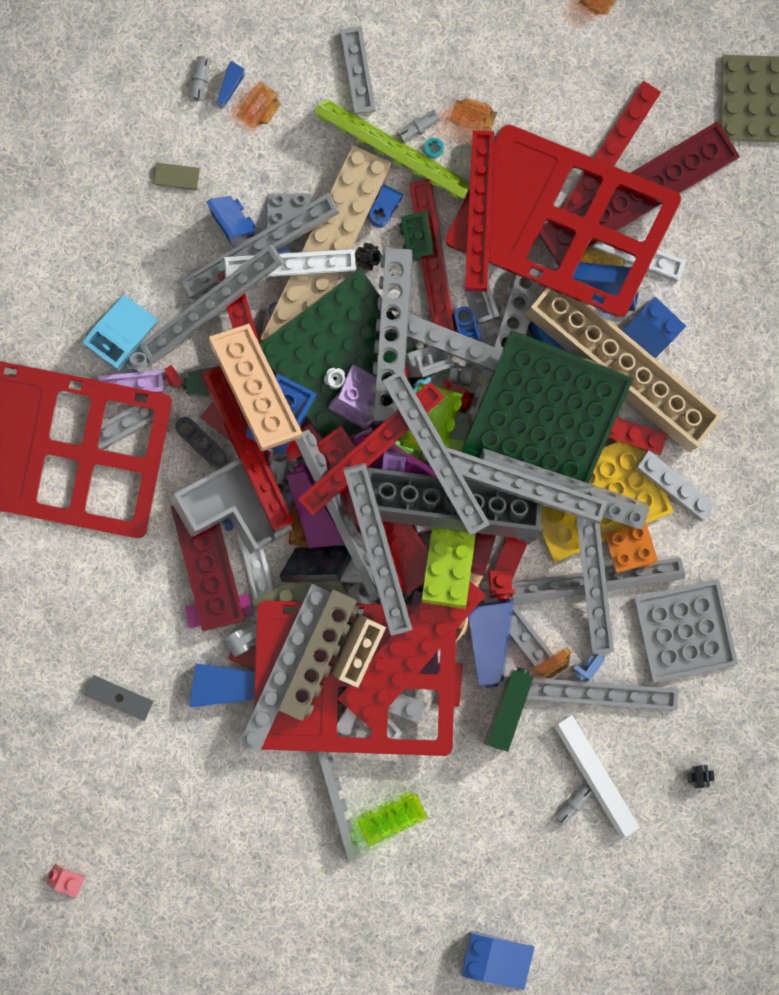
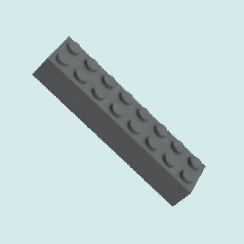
[367,468,542,540]

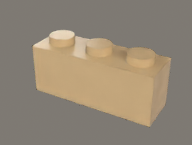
[332,614,386,688]

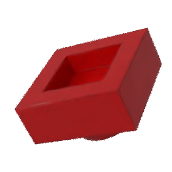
[164,365,183,389]

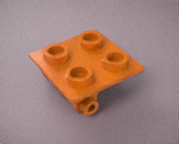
[604,522,658,573]

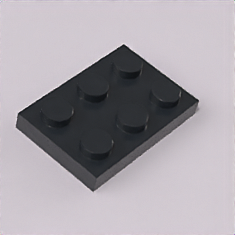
[279,546,352,582]

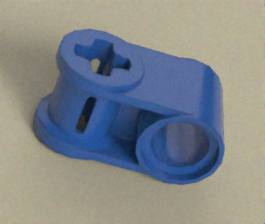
[370,184,404,228]
[454,306,482,342]

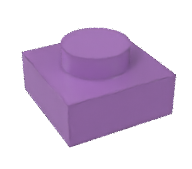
[382,451,406,472]

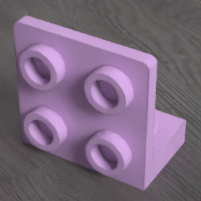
[328,365,385,429]

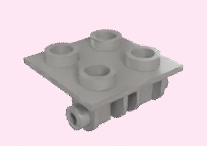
[267,193,311,228]

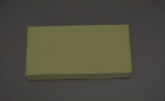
[154,163,200,190]

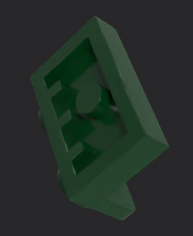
[399,212,435,261]

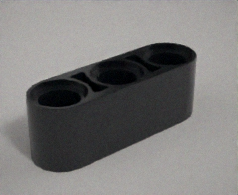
[175,417,227,468]

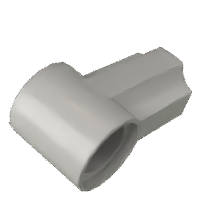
[268,453,289,497]
[225,623,257,658]

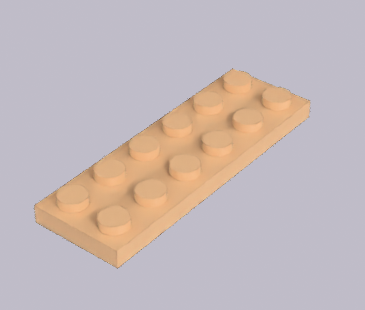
[208,324,302,451]

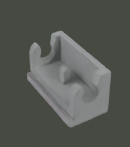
[462,284,499,325]
[405,346,455,378]

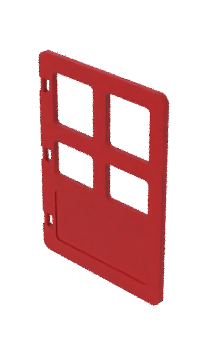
[446,125,681,317]
[0,361,172,538]
[254,600,456,756]

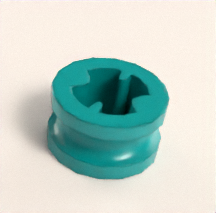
[424,138,444,158]

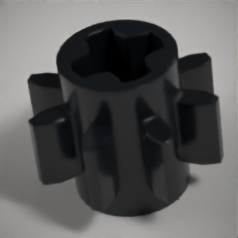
[355,242,381,270]
[687,765,715,788]

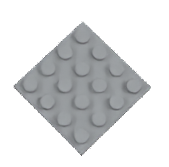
[634,580,738,683]

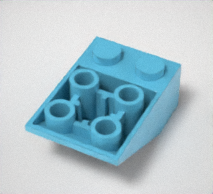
[82,295,158,372]

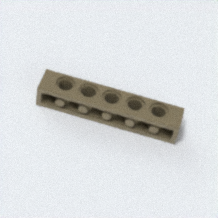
[278,588,360,721]

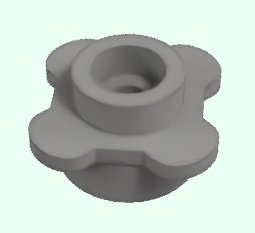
[126,352,151,373]

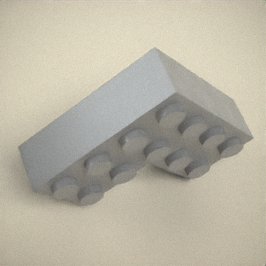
[170,459,292,554]

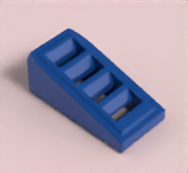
[217,61,246,108]

